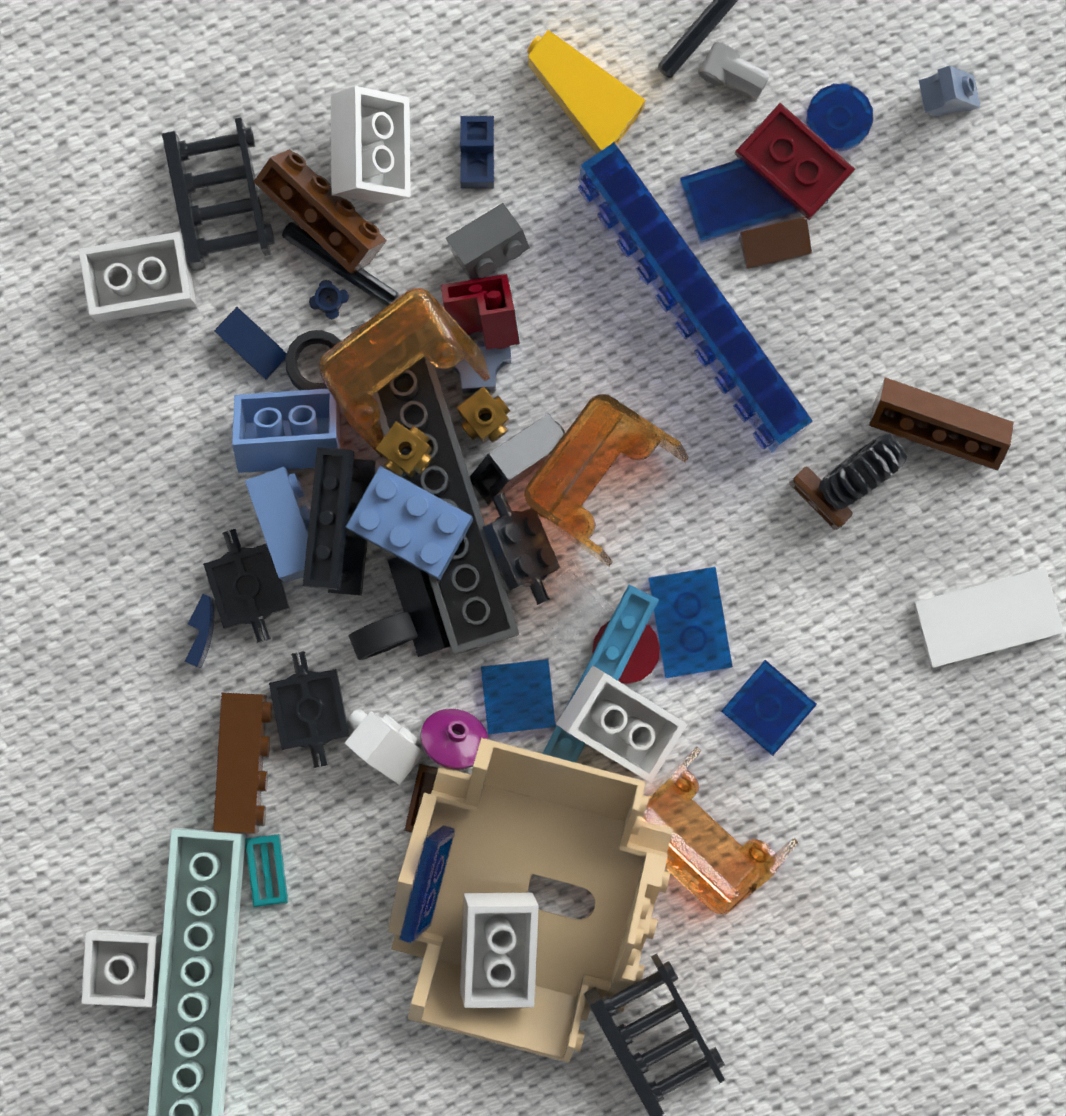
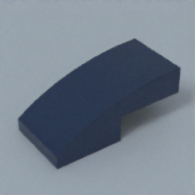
[460,116,494,189]
[214,307,287,380]
[185,594,215,668]

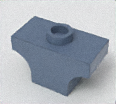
[919,65,981,117]
[442,341,511,393]

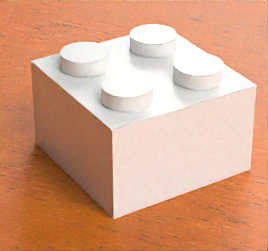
[81,930,162,1007]

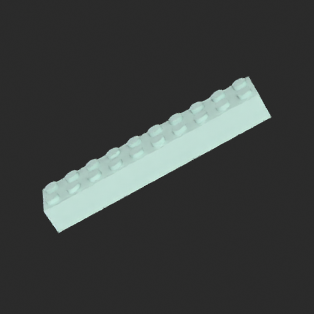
[148,828,246,1116]

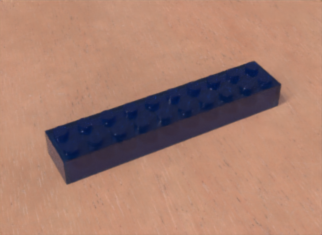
[578,142,813,453]

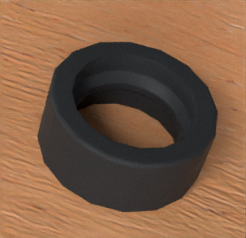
[285,330,350,390]
[349,611,418,660]

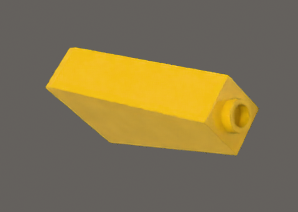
[527,30,646,161]

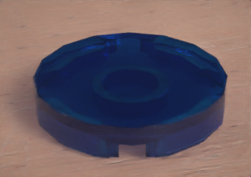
[806,84,873,151]

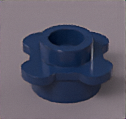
[309,280,349,319]

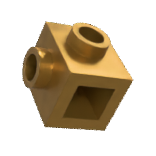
[457,387,510,443]
[376,421,432,477]

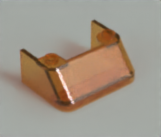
[319,288,490,458]
[524,394,689,567]
[642,747,799,914]

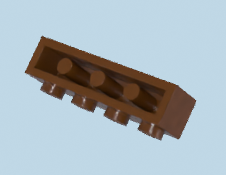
[253,149,387,274]
[869,377,1014,471]
[213,693,272,834]

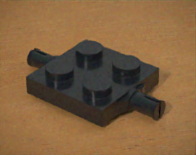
[482,492,561,605]
[203,529,290,643]
[269,651,350,768]

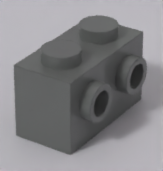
[446,203,530,280]

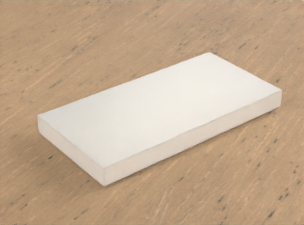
[913,567,1064,668]

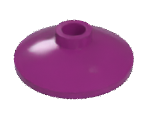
[421,709,488,770]

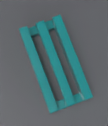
[245,834,288,907]

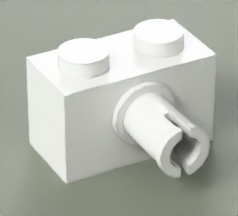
[345,709,425,785]

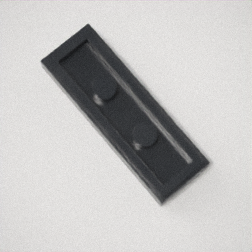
[387,557,451,657]

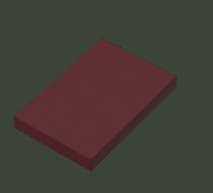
[734,103,855,221]

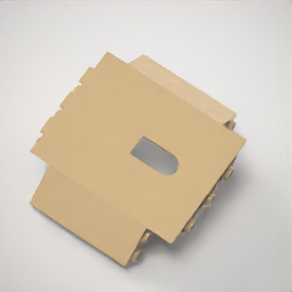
[388,738,673,1063]

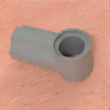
[698,42,770,102]

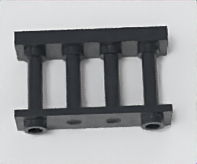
[162,117,275,271]
[302,447,376,596]
[583,953,725,1116]

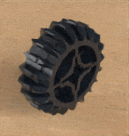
[819,434,907,510]

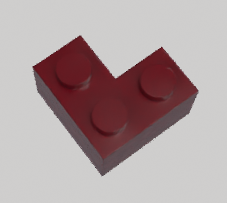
[440,274,520,350]

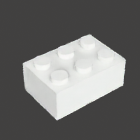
[331,86,411,204]
[78,231,197,323]
[557,665,688,783]
[460,893,539,1008]

